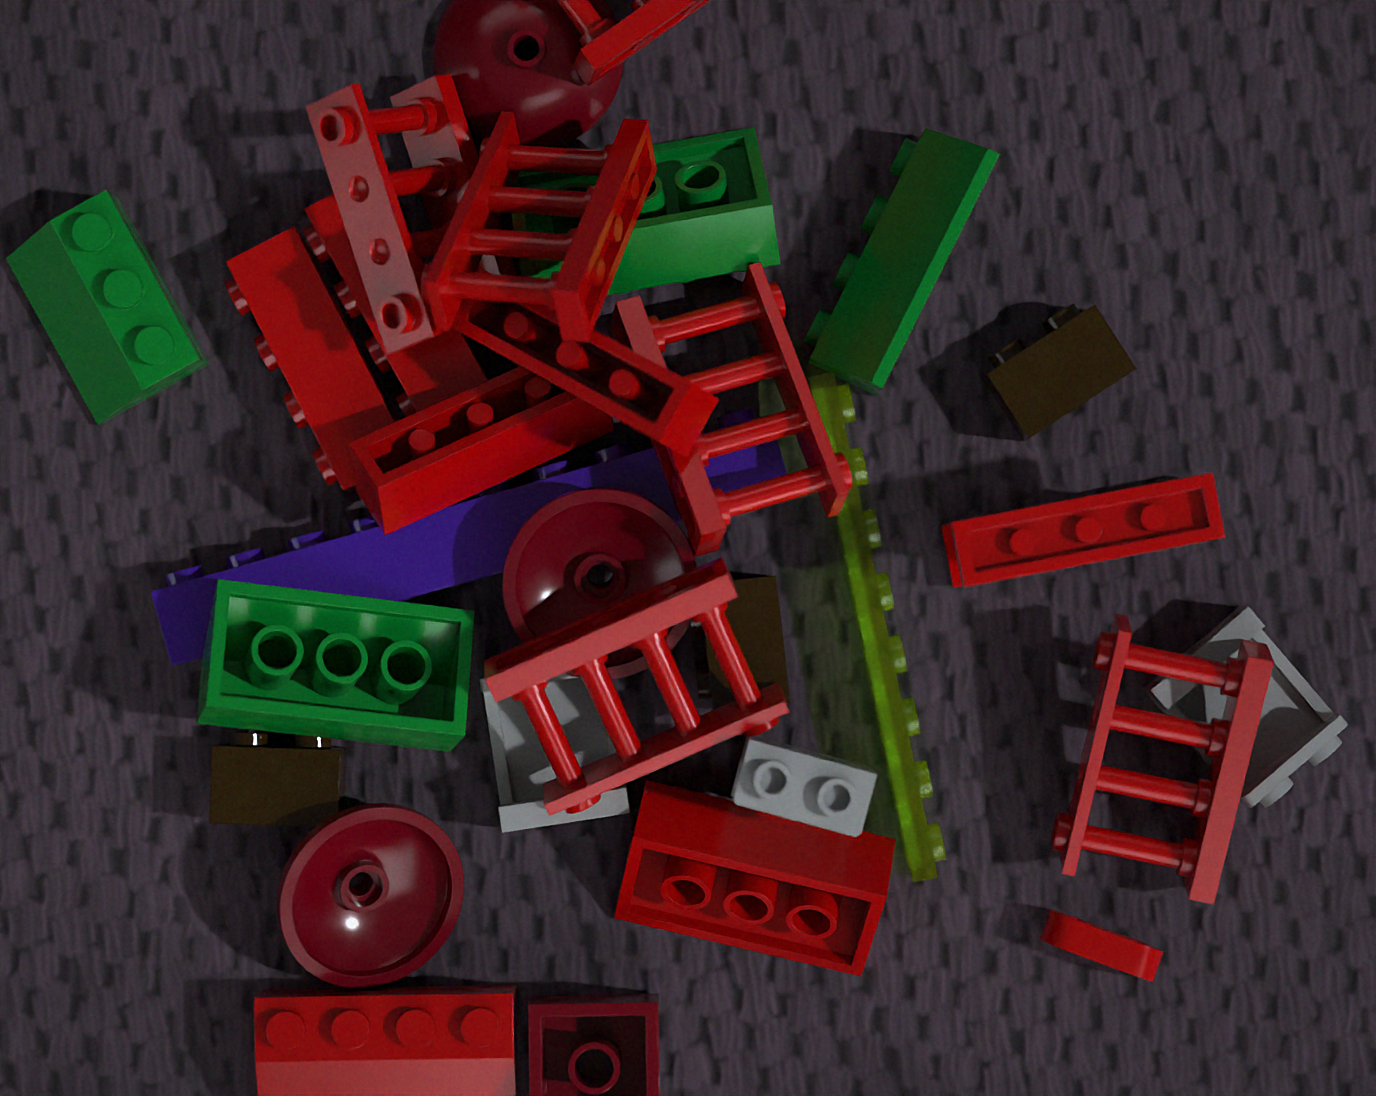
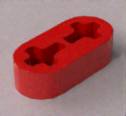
[1039,909,1164,982]

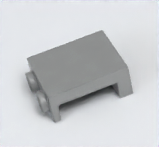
[1143,606,1348,808]
[479,673,631,833]
[730,736,877,837]

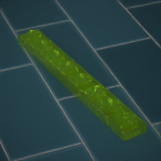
[807,372,946,882]

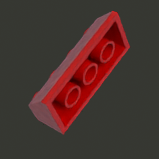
[614,780,896,976]

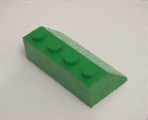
[511,127,781,295]
[803,128,1000,396]
[196,579,475,752]

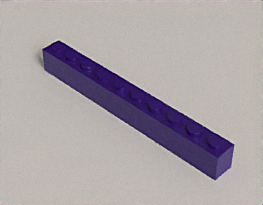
[151,407,787,666]

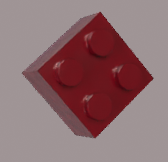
[528,993,661,1096]

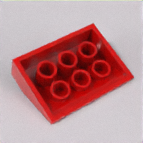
[254,985,519,1096]

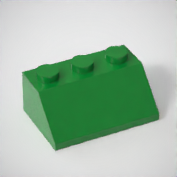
[6,190,210,425]

